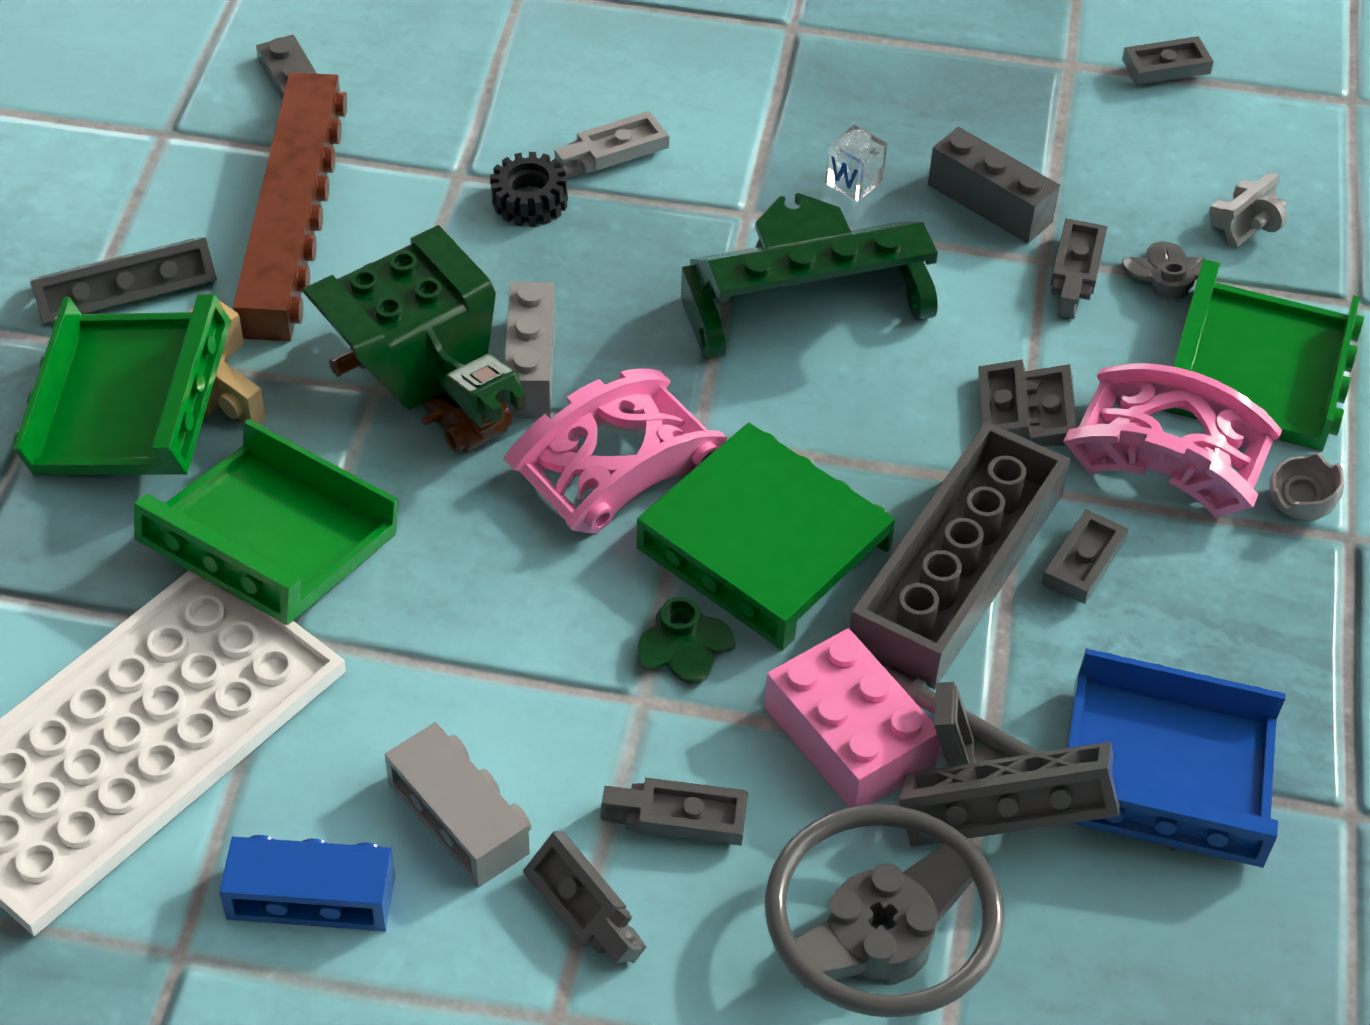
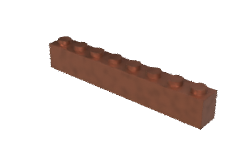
[233,72,347,342]

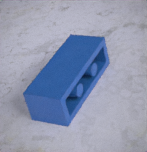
[219,835,395,931]

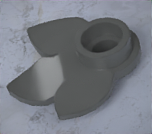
[1122,241,1205,299]

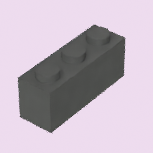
[928,127,1060,243]

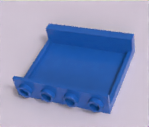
[1066,648,1286,868]

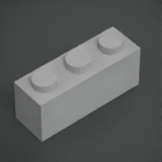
[504,281,556,418]
[385,722,531,888]

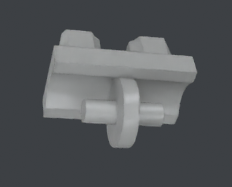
[1209,172,1287,248]

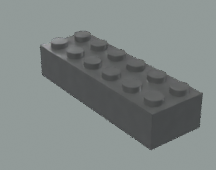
[850,421,1070,689]

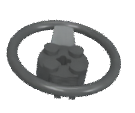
[765,805,1004,1018]

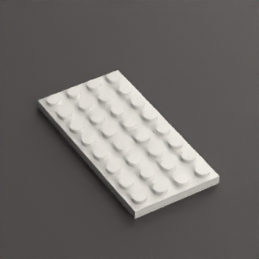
[0,570,346,937]

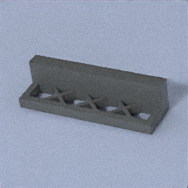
[29,237,217,324]
[899,742,1120,847]

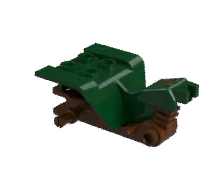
[303,225,526,453]

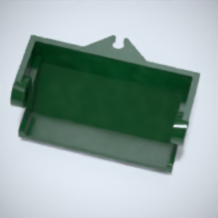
[681,193,938,360]

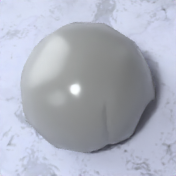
[1269,453,1345,521]

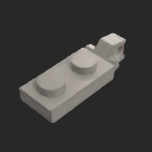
[554,111,670,178]

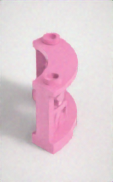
[1063,363,1282,518]
[503,369,727,534]

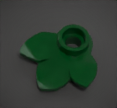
[638,597,735,684]

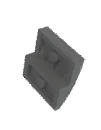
[978,359,1078,446]

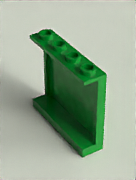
[1161,259,1364,451]
[13,294,231,475]
[134,419,398,625]
[637,422,895,651]

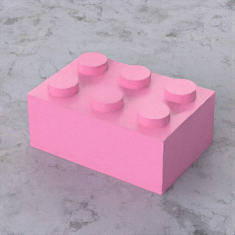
[764,628,940,807]

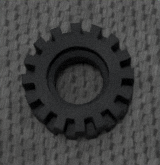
[490,152,568,227]

